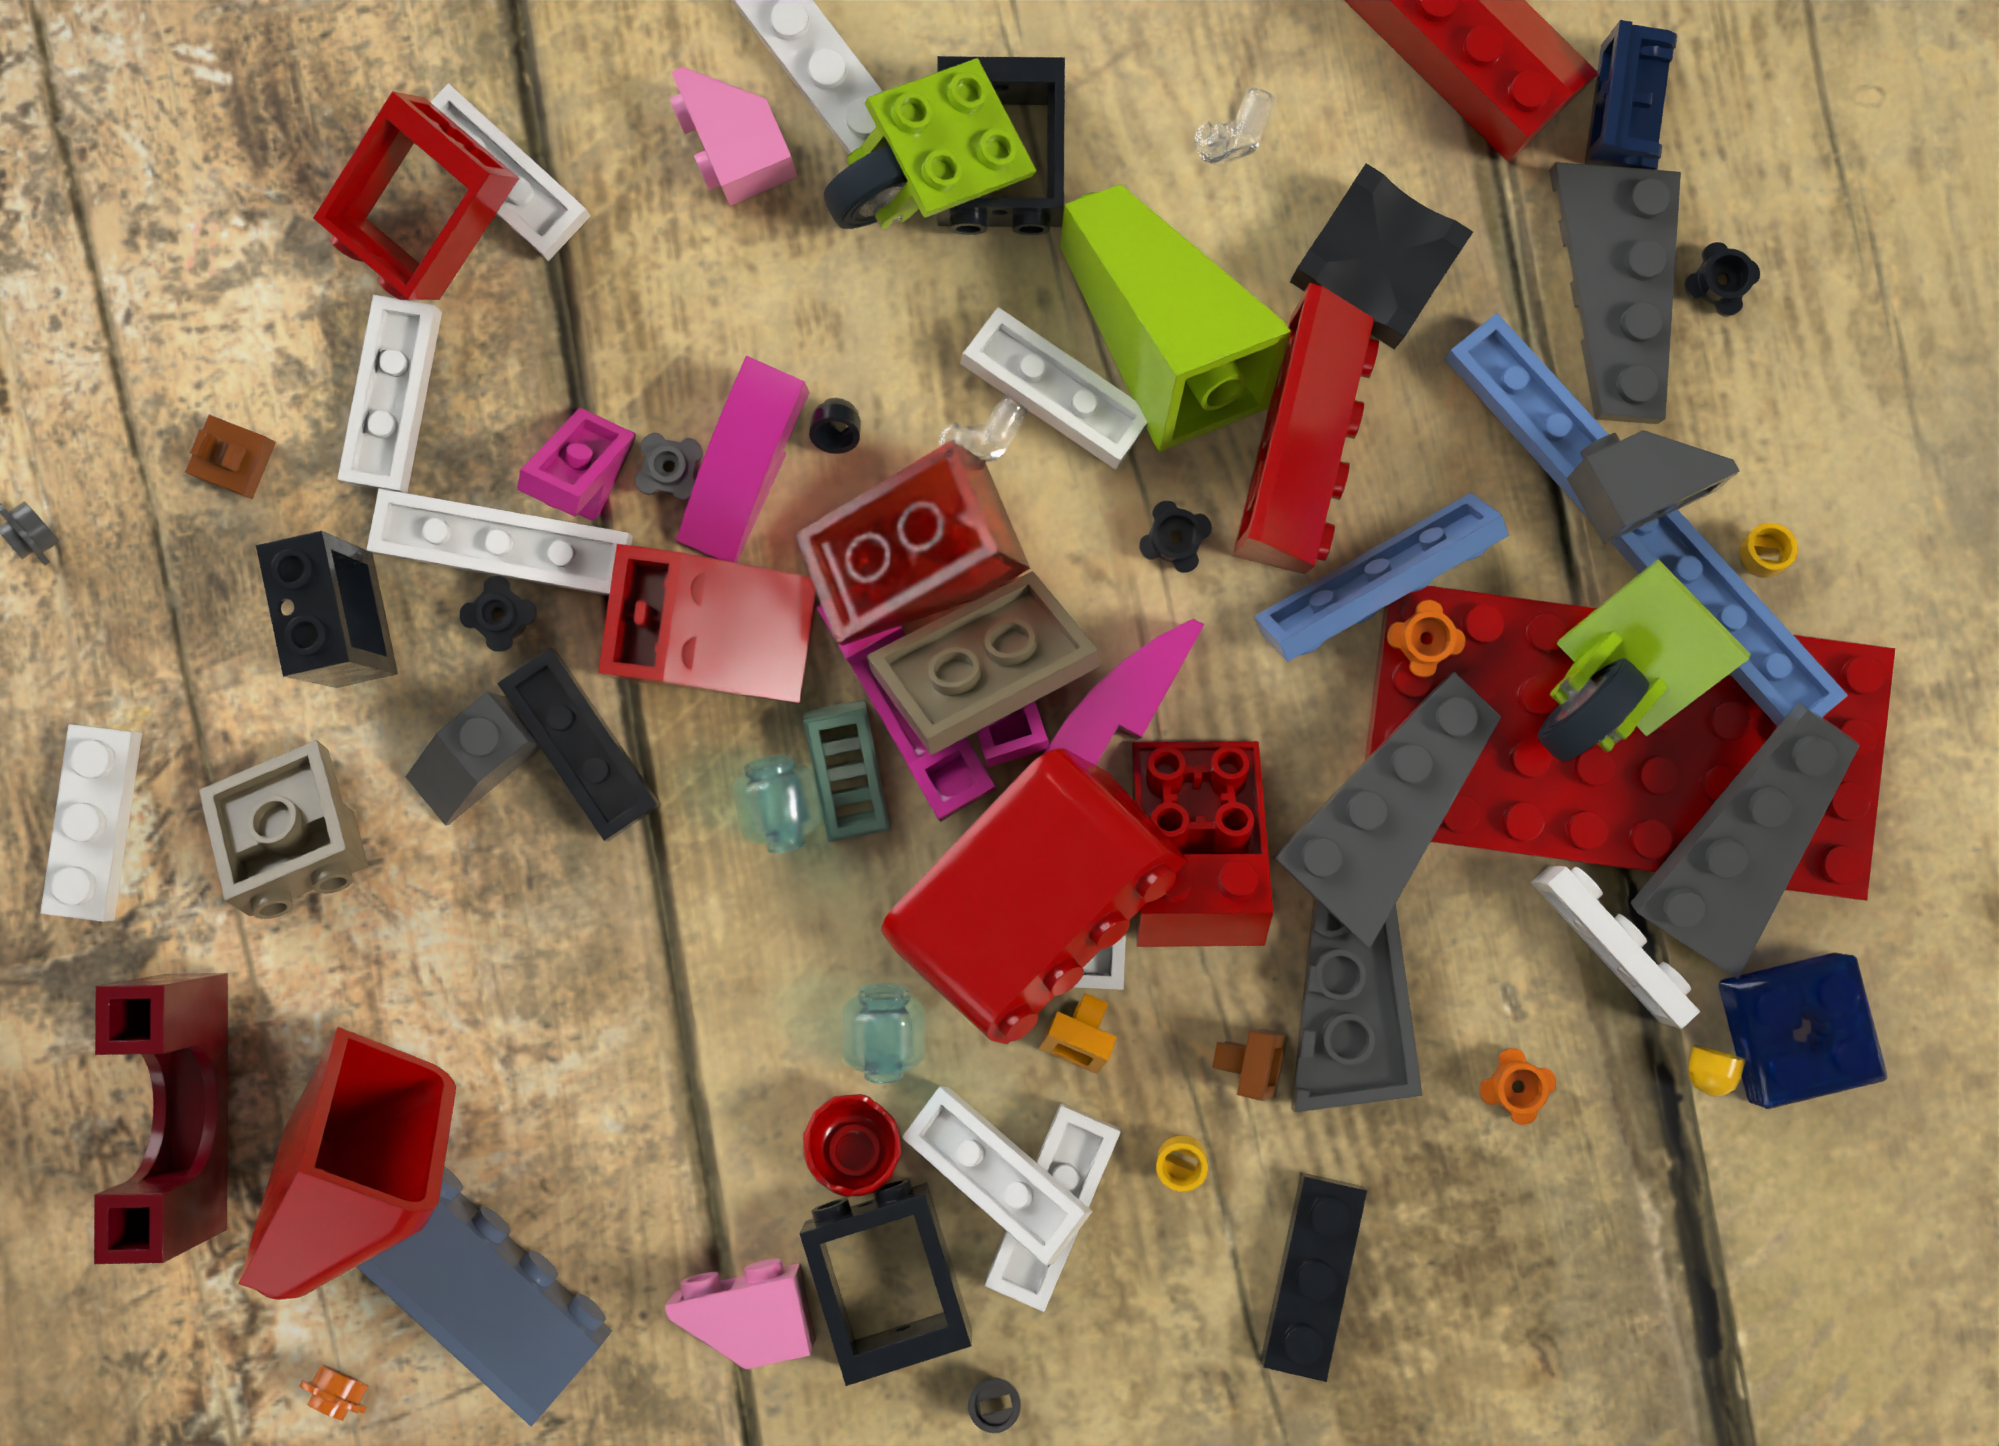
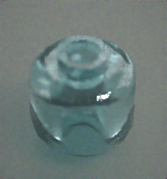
[732,754,822,853]
[842,982,926,1084]

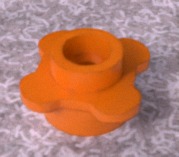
[1387,600,1465,677]
[1479,1048,1556,1125]
[299,1364,368,1421]

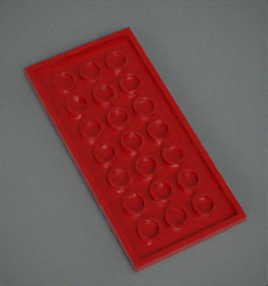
[1365,586,1896,901]

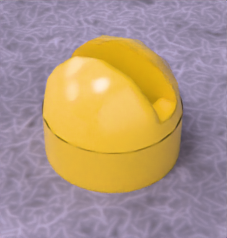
[1739,522,1798,578]
[1688,1045,1746,1096]
[1156,1134,1208,1192]

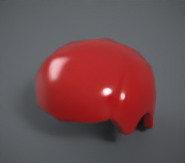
[803,1094,901,1197]

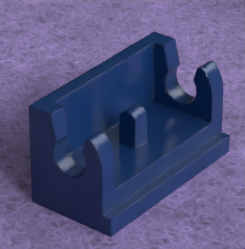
[1585,20,1677,170]

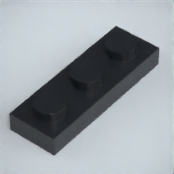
[497,647,661,841]
[1260,1172,1367,1382]

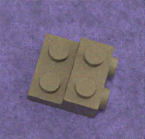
[199,740,368,919]

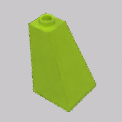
[1059,184,1291,452]

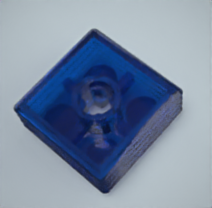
[1718,952,1887,1109]

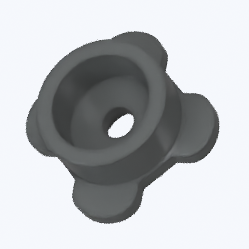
[635,433,703,500]
[0,501,59,566]

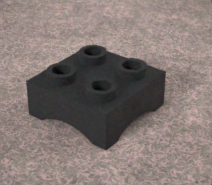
[1290,163,1473,350]

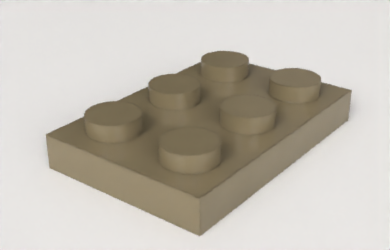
[867,571,1101,755]

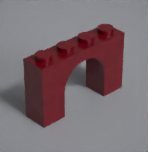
[94,973,228,1264]

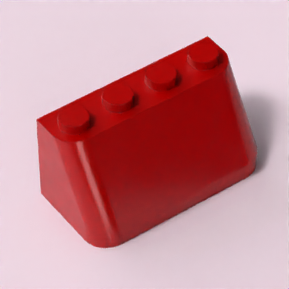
[881,748,1188,1045]
[238,1027,456,1300]

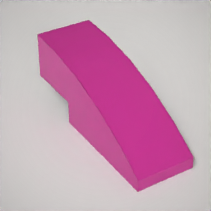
[676,356,810,563]
[1044,619,1204,765]

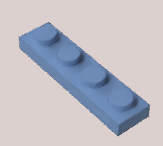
[1254,493,1509,662]

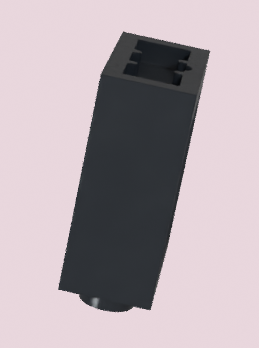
[937,56,1065,235]
[256,531,398,688]
[799,1179,972,1386]

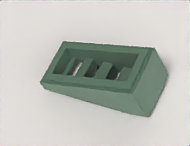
[803,700,891,842]

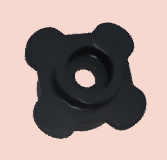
[1684,242,1760,317]
[1139,501,1212,573]
[460,576,537,652]

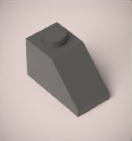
[1567,430,1740,545]
[405,692,541,825]

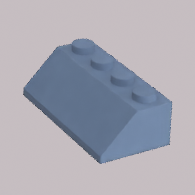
[357,1167,612,1427]

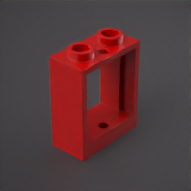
[313,91,519,301]

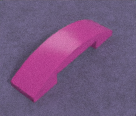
[817,576,997,822]

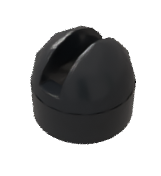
[809,397,861,454]
[968,1378,1021,1433]

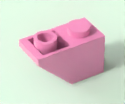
[669,67,798,206]
[665,1258,816,1370]

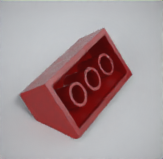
[1344,0,1599,163]
[1232,283,1379,574]

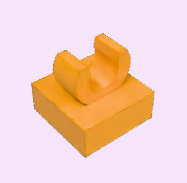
[1038,993,1117,1074]

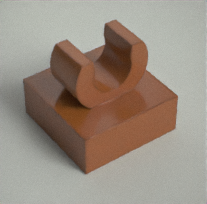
[185,414,276,499]
[1212,1029,1288,1101]

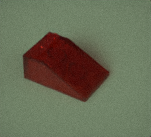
[795,440,1031,646]

